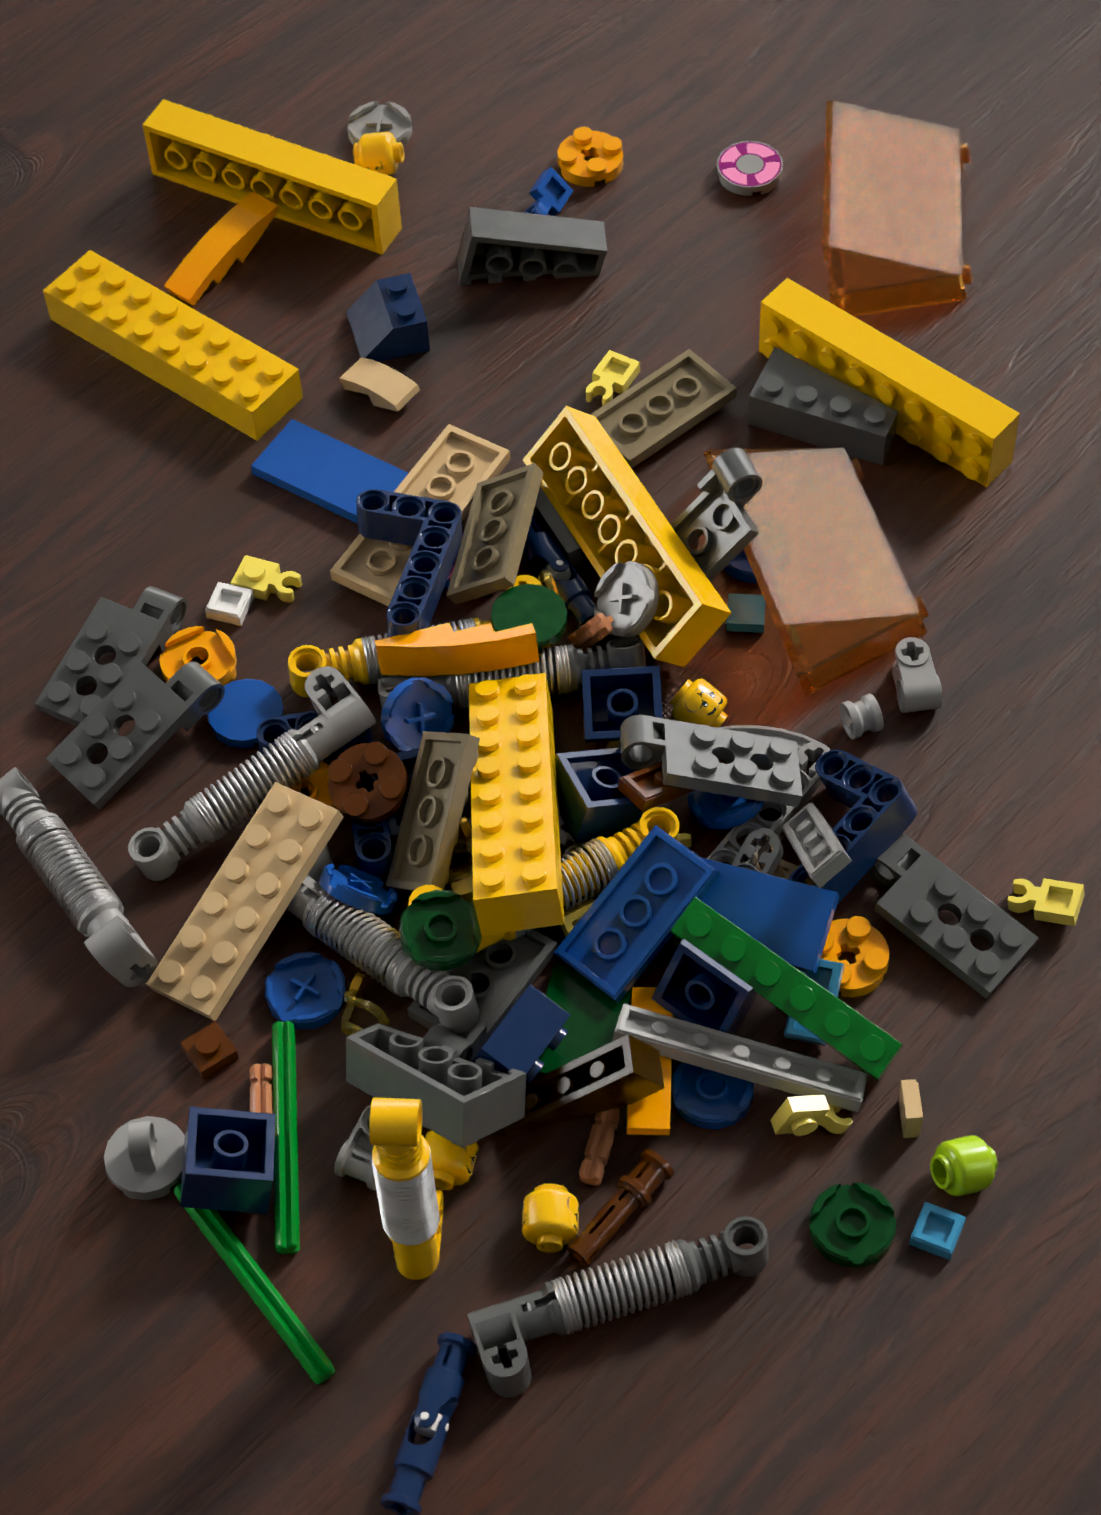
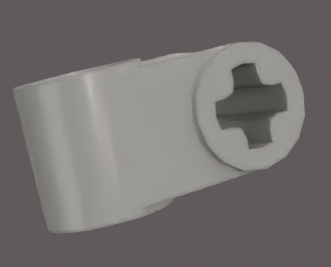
[891,637,943,713]
[334,1105,377,1191]

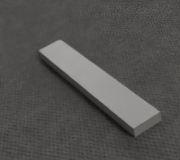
[612,1003,868,1113]

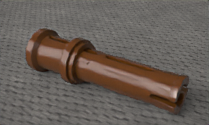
[567,1149,674,1267]

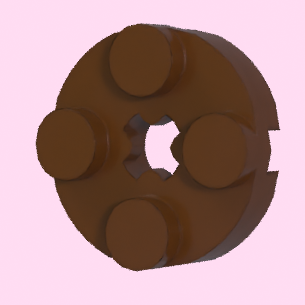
[328,742,409,824]

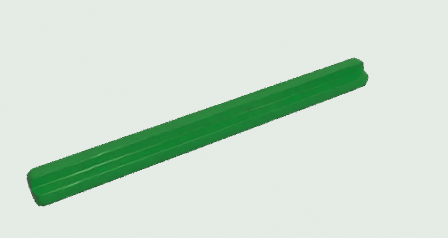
[272,1021,300,1255]
[174,1184,335,1384]

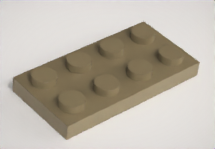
[590,349,737,469]
[447,463,543,605]
[386,731,480,892]

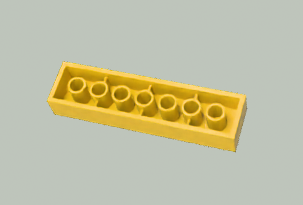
[142,99,402,255]
[43,250,303,441]
[759,278,1020,487]
[523,406,731,667]
[469,673,564,935]

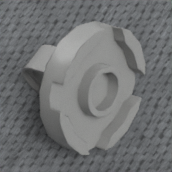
[104,1116,185,1200]

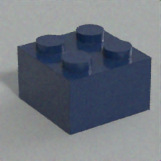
[180,1107,275,1214]

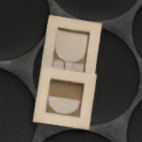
[339,357,420,412]

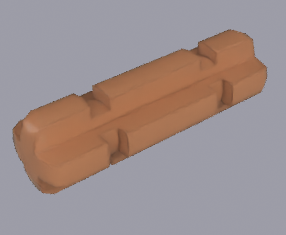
[568,613,614,652]
[249,1063,273,1114]
[579,1108,620,1186]

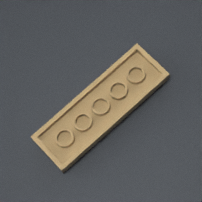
[330,424,510,607]
[146,782,343,1021]

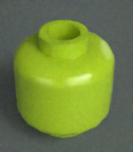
[930,1135,998,1196]

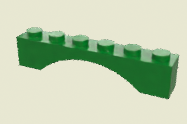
[670,897,903,1082]

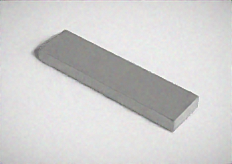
[782,802,852,888]

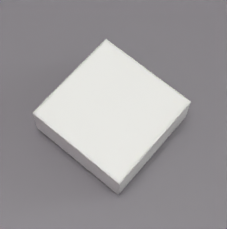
[205,582,254,626]

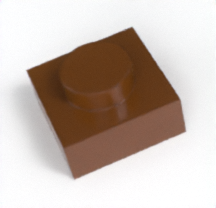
[180,1021,239,1080]

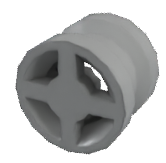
[839,693,884,740]

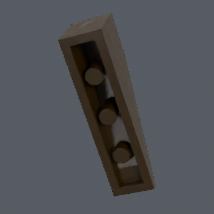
[499,1034,665,1138]

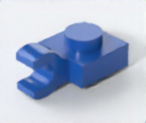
[524,167,574,216]

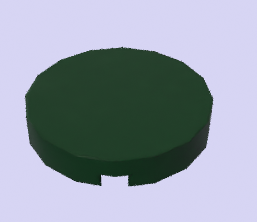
[491,584,567,651]
[399,890,482,971]
[809,1182,896,1268]

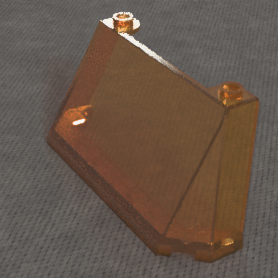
[822,100,973,316]
[703,447,929,696]

